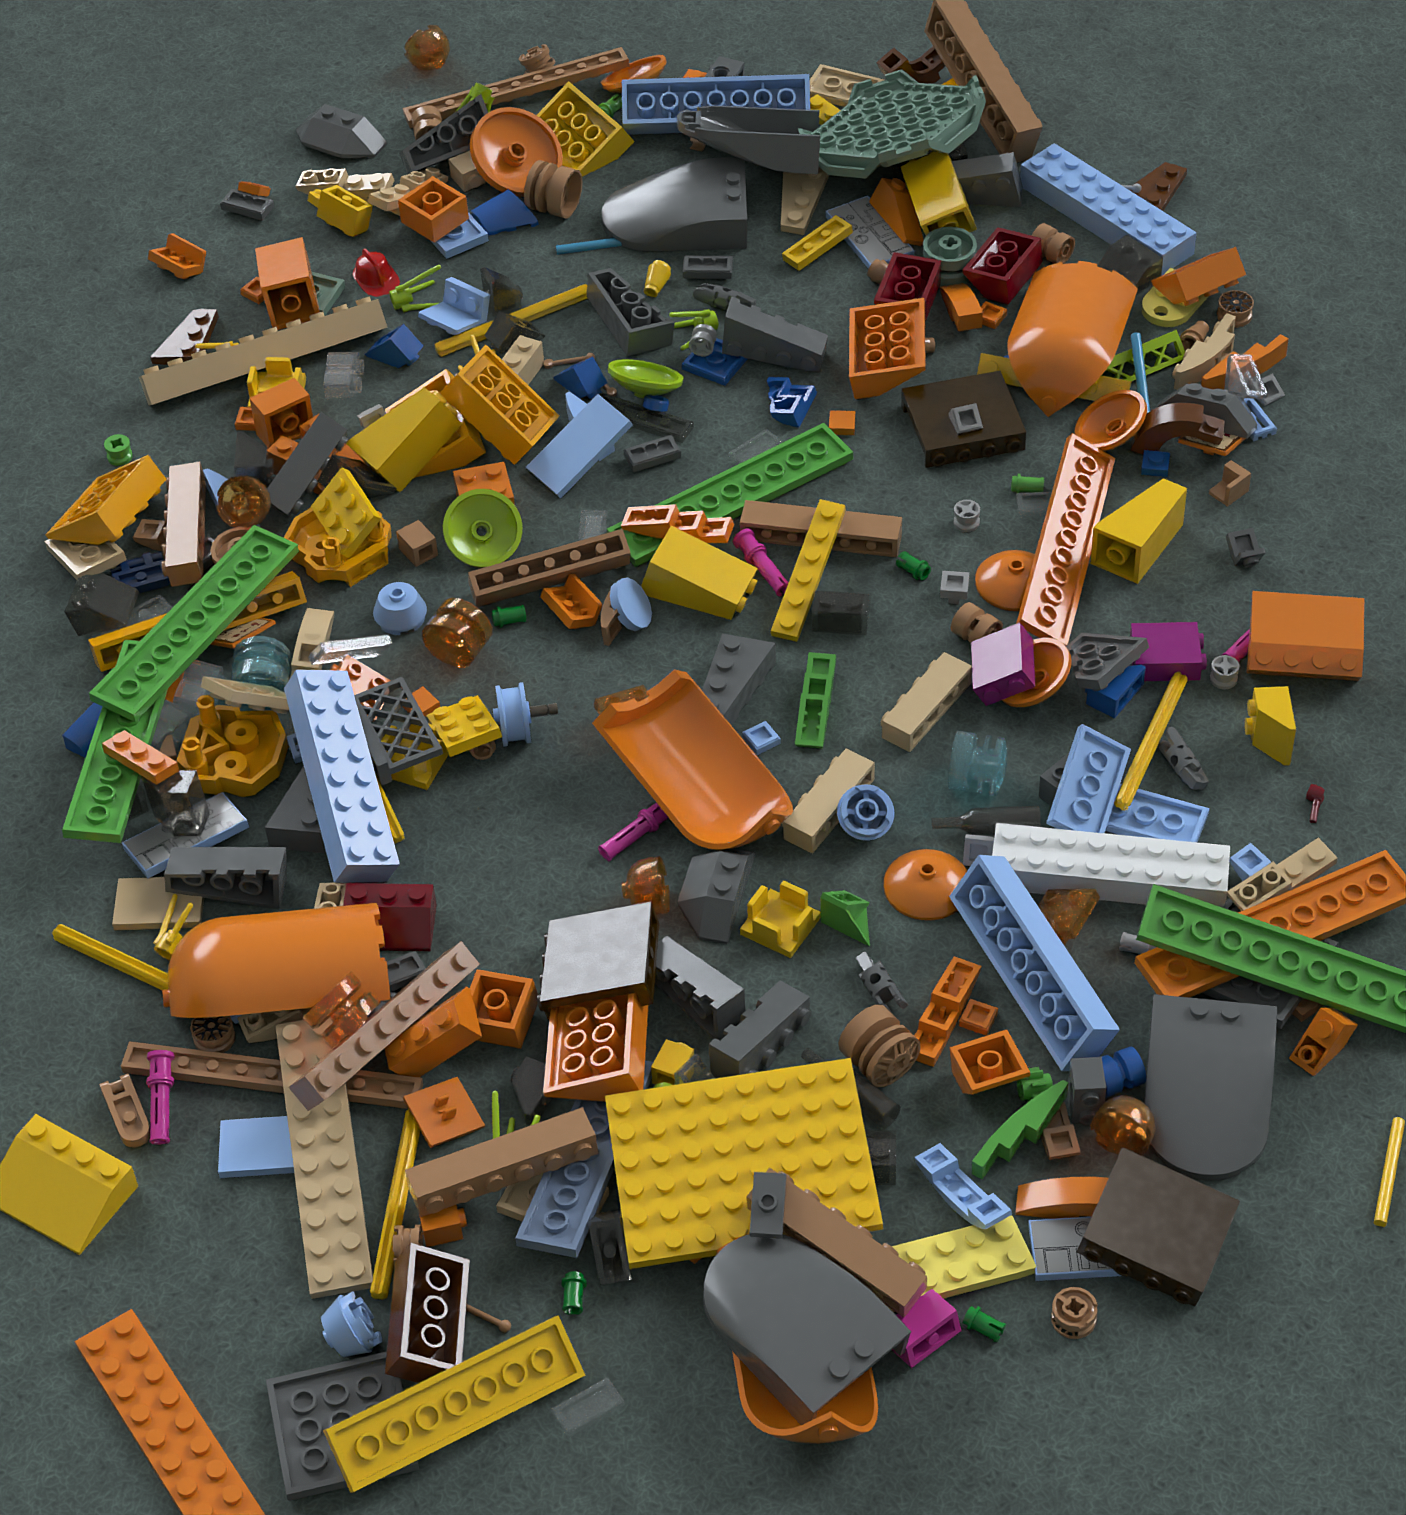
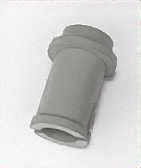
[1119,932,1156,954]

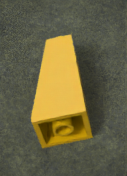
[901,151,977,235]
[346,387,462,492]
[1090,478,1187,584]
[641,526,758,620]

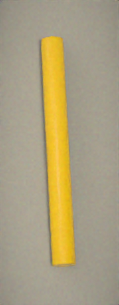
[1374,1117,1405,1227]

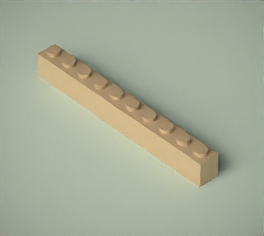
[139,296,388,405]

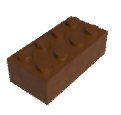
[385,1243,470,1383]

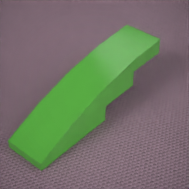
[795,652,836,749]
[972,1080,1068,1179]

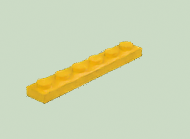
[977,353,1132,401]
[771,499,846,642]

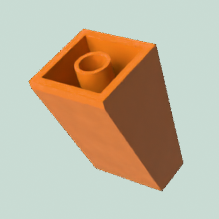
[255,237,320,330]

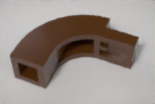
[876,46,945,84]
[1131,403,1224,454]

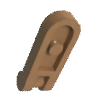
[99,1073,150,1147]

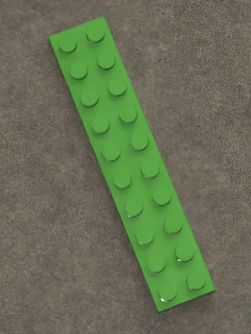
[607,423,853,567]
[89,525,299,722]
[62,640,168,843]
[1136,884,1406,1033]

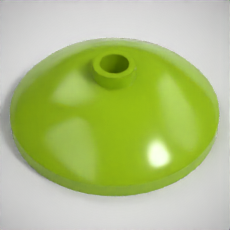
[608,360,683,398]
[443,489,522,568]

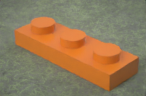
[102,730,179,785]

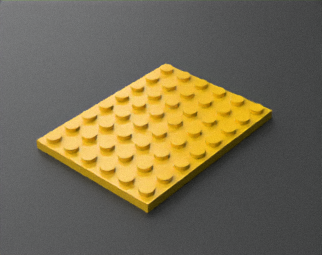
[605,1058,883,1269]

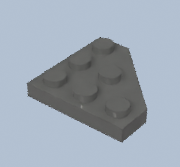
[1066,633,1149,691]

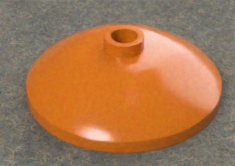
[601,55,667,93]
[1075,390,1147,451]
[975,550,1035,611]
[1002,638,1072,707]
[884,849,967,920]

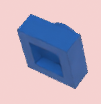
[1141,450,1170,477]

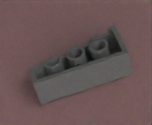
[399,94,488,174]
[951,152,1023,207]
[586,268,675,356]
[722,297,828,373]
[262,412,349,518]
[702,634,776,726]
[265,766,326,853]
[164,847,287,909]
[655,936,746,1041]
[709,980,811,1079]

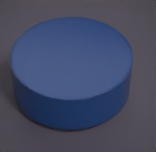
[643,395,669,412]

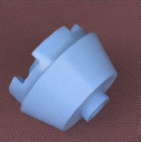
[373,582,427,635]
[837,784,894,840]
[321,1291,382,1357]

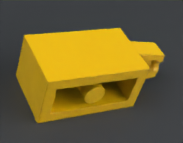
[307,185,373,236]

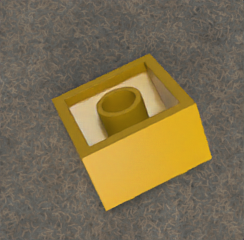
[1245,686,1296,765]

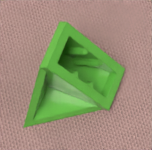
[820,890,870,947]

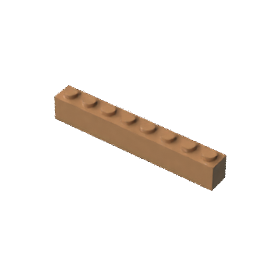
[289,941,480,1111]

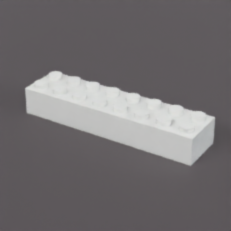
[992,823,1230,907]

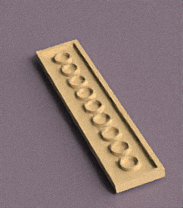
[276,1014,373,1299]

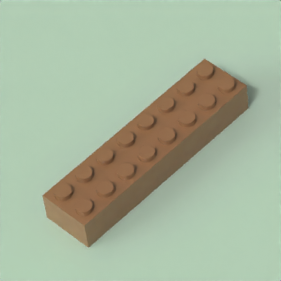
[924,0,1043,163]

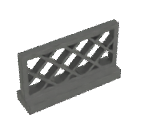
[354,677,443,785]

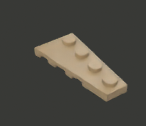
[781,167,829,235]

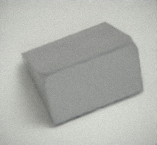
[1246,373,1285,406]
[949,403,983,434]

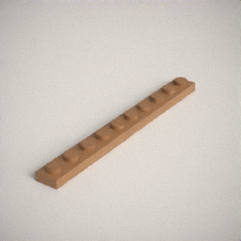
[403,47,630,128]
[121,1041,423,1109]

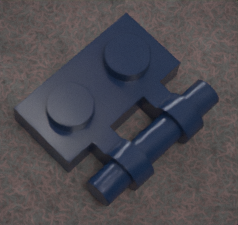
[110,551,171,599]

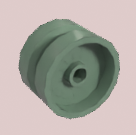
[923,227,977,286]

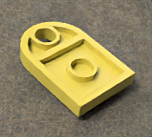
[1142,267,1209,327]

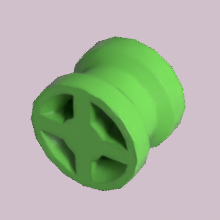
[104,434,133,466]

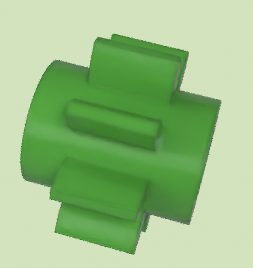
[1017,1067,1053,1103]

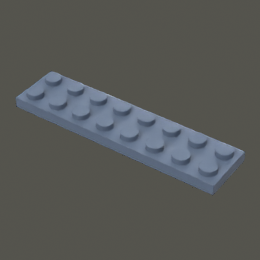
[515,1061,653,1258]

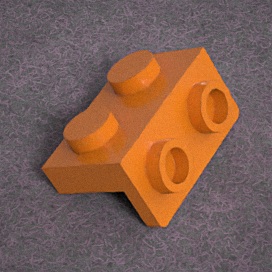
[148,233,206,279]
[540,574,602,629]

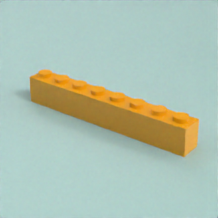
[88,571,307,672]

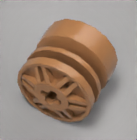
[524,160,582,219]
[838,1005,921,1087]

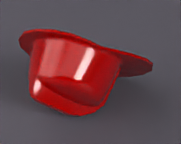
[352,249,400,297]

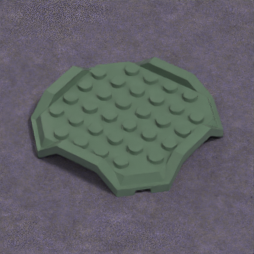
[798,69,986,179]

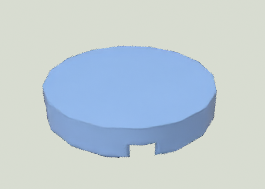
[610,577,652,631]

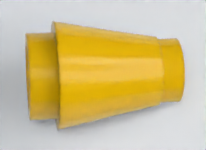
[644,260,671,297]

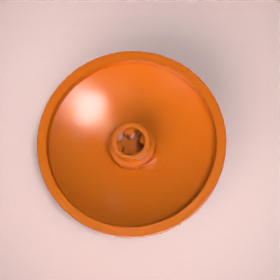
[470,107,562,197]

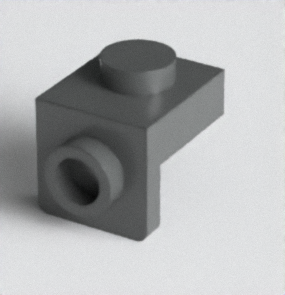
[1225,528,1266,567]

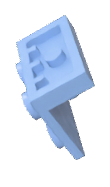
[418,277,490,335]

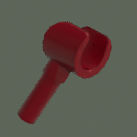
[1306,784,1325,823]

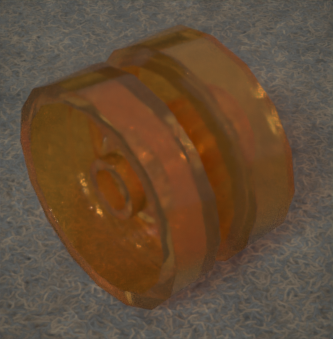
[422,598,492,668]
[302,971,381,1049]

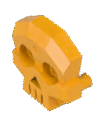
[284,508,392,587]
[176,695,289,797]

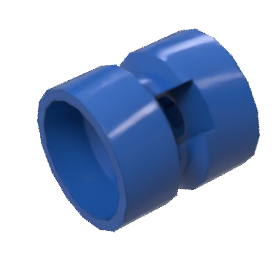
[1102,1046,1146,1098]

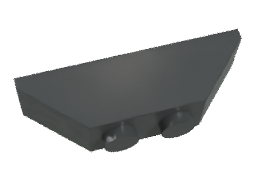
[296,104,387,158]
[1154,383,1257,439]
[678,848,756,944]

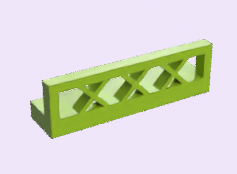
[1106,330,1185,381]

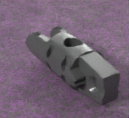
[692,283,756,311]
[1158,726,1209,790]
[856,951,908,1012]

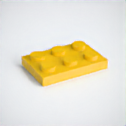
[311,468,381,558]
[426,695,502,757]

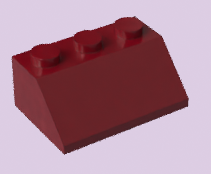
[963,227,1043,305]
[874,252,941,322]
[343,883,437,951]

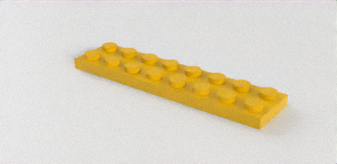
[323,1316,585,1493]

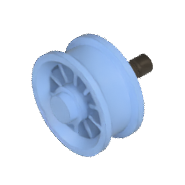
[493,682,558,747]

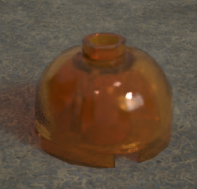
[404,25,450,71]
[216,476,271,528]
[622,856,670,915]
[1091,1095,1156,1156]

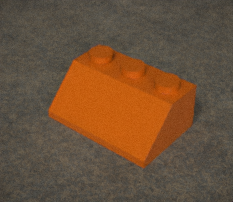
[1151,247,1246,306]
[385,987,482,1077]

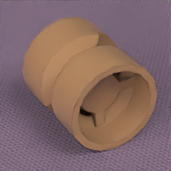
[411,105,442,140]
[1032,223,1075,264]
[951,602,1003,644]

